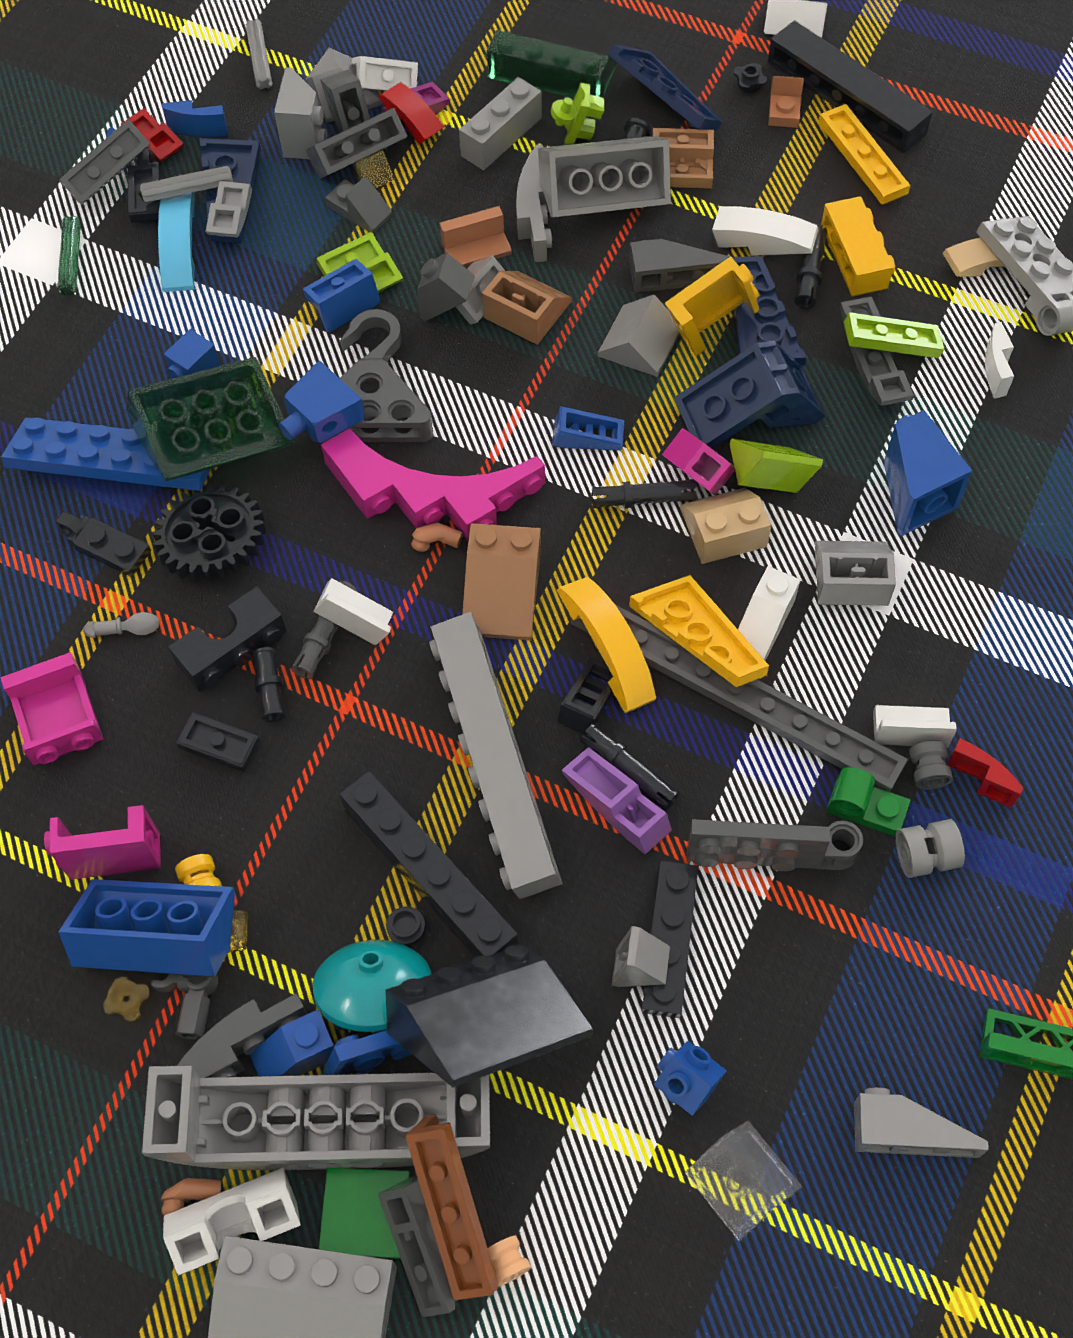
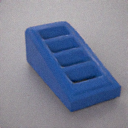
[552,406,624,451]

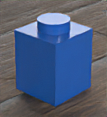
[163,329,220,390]

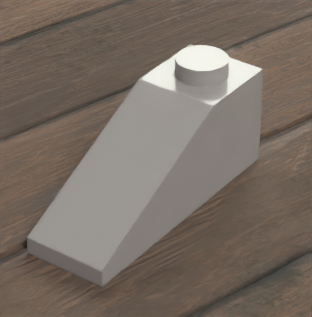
[854,1088,988,1158]

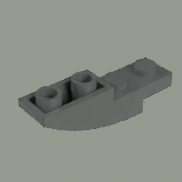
[177,993,307,1078]

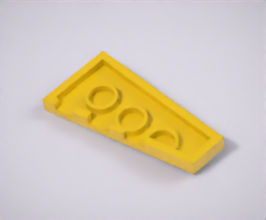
[629,575,769,687]

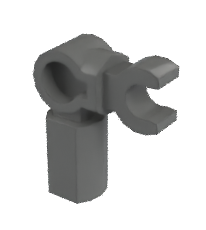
[151,973,219,1040]

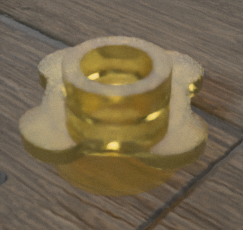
[103,977,150,1022]

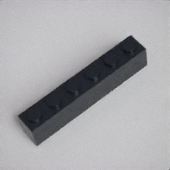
[768,20,933,154]
[340,771,518,957]

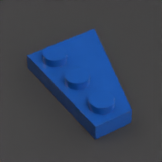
[321,1030,411,1075]

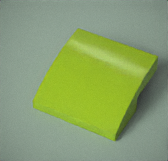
[317,232,403,293]

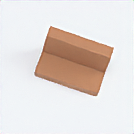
[440,206,512,268]

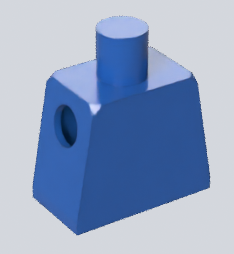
[278,361,365,443]

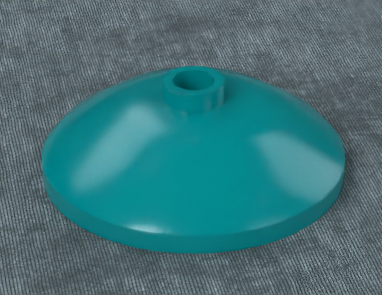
[313,940,432,1032]

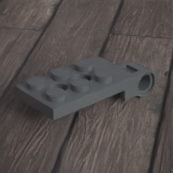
[687,819,863,871]

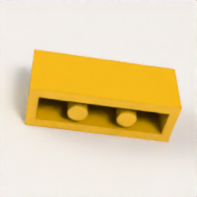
[821,196,895,296]

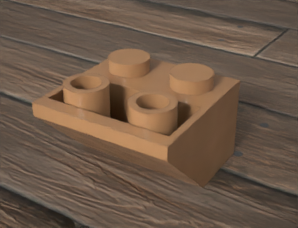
[482,271,572,345]

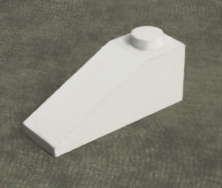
[738,566,801,661]

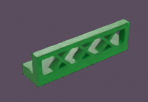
[979,1008,1073,1080]

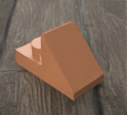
[768,76,804,128]

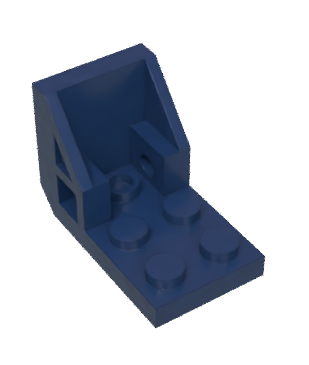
[674,340,826,449]

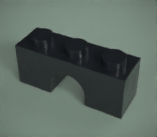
[168,587,287,692]

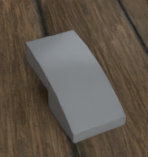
[205,181,252,238]

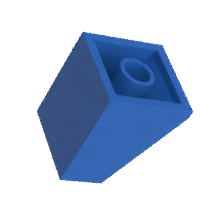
[884,410,972,537]

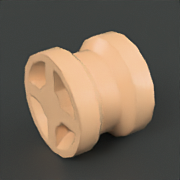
[487,1235,531,1287]

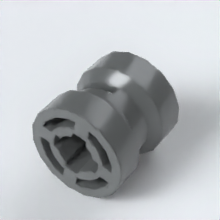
[909,740,953,790]

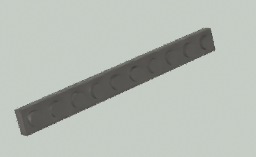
[571,605,908,792]

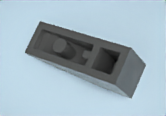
[629,239,730,293]
[378,1175,455,1318]

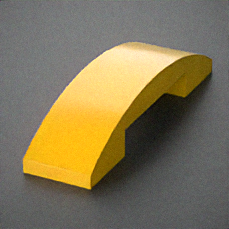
[557,577,656,713]

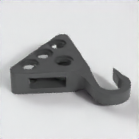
[308,309,433,442]

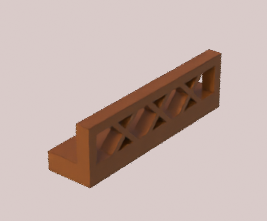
[405,1114,499,1300]

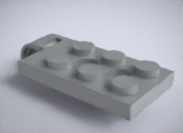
[976,216,1073,336]

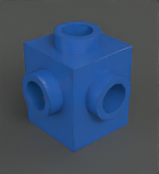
[653,1041,727,1116]

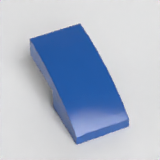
[162,100,228,137]

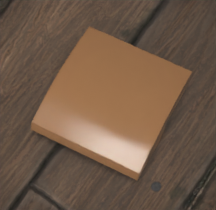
[653,128,714,189]

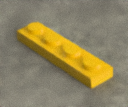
[818,104,910,205]

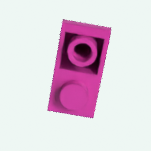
[662,428,735,495]

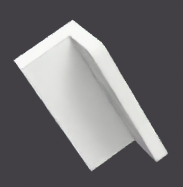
[764,0,827,38]
[351,56,418,91]
[313,578,393,645]
[873,705,957,747]

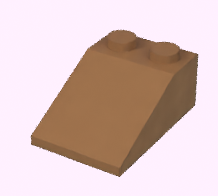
[462,523,541,641]

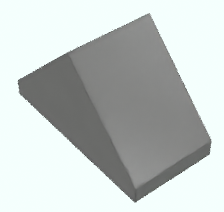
[612,926,670,987]

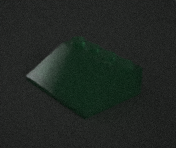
[126,357,294,482]

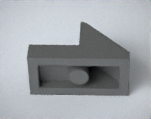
[325,177,393,234]

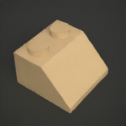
[680,488,772,564]

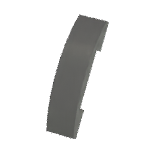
[840,296,914,406]

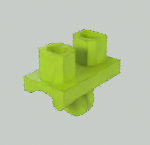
[550,83,604,145]

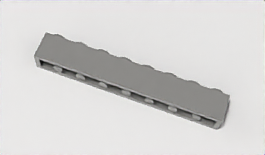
[429,612,563,899]

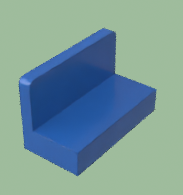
[303,259,380,333]

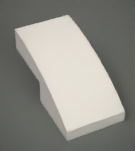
[985,322,1014,399]

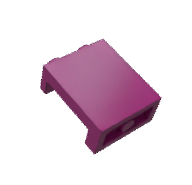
[0,652,104,766]
[44,805,161,880]

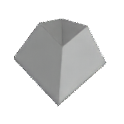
[305,48,382,123]

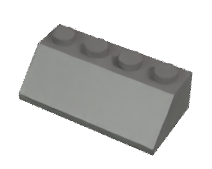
[538,136,671,217]

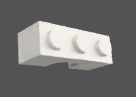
[163,1167,301,1275]

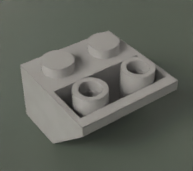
[815,540,896,606]

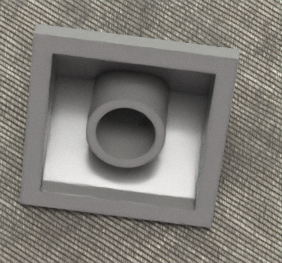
[598,295,679,377]

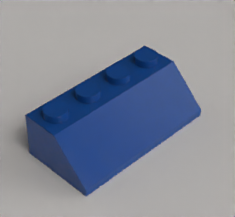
[58,879,235,977]

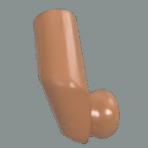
[161,1178,221,1215]

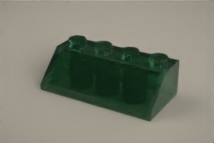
[487,30,617,98]

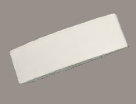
[712,206,818,255]

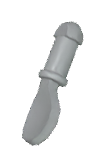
[83,612,160,638]

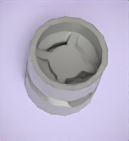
[895,819,965,878]

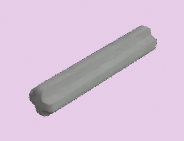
[246,19,272,90]
[140,166,233,202]

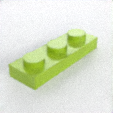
[844,313,945,358]

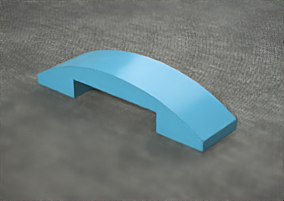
[158,193,195,292]

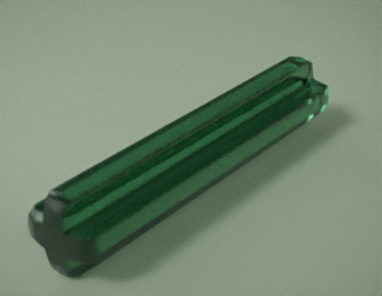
[57,215,81,296]

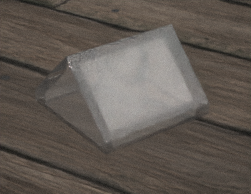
[685,1121,802,1241]

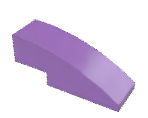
[562,747,672,854]

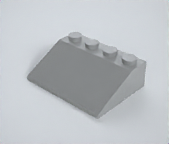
[208,1236,397,1338]

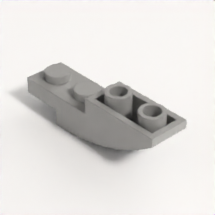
[516,144,552,262]

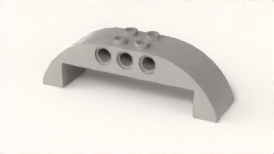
[142,1066,490,1170]

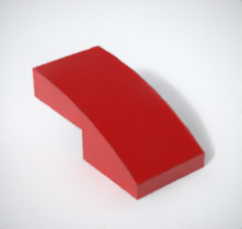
[378,82,444,144]
[121,108,184,163]
[947,738,1023,808]

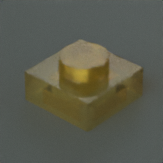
[353,150,395,189]

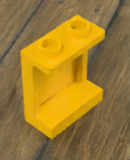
[665,256,760,356]

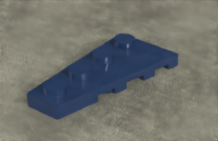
[608,44,723,132]
[200,138,261,243]
[732,256,807,366]

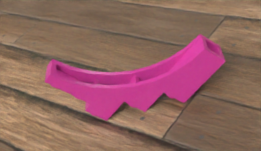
[321,428,546,542]

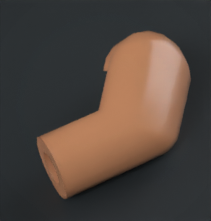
[411,523,464,552]

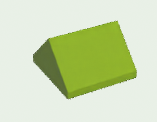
[730,439,823,493]

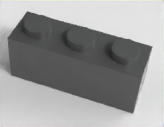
[306,108,407,179]

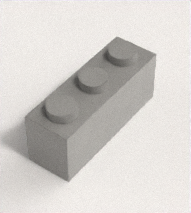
[459,77,542,170]

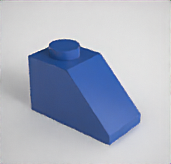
[250,1010,334,1077]

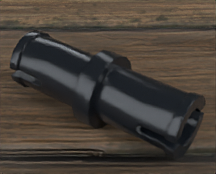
[252,647,286,722]

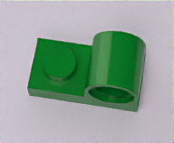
[826,767,911,837]

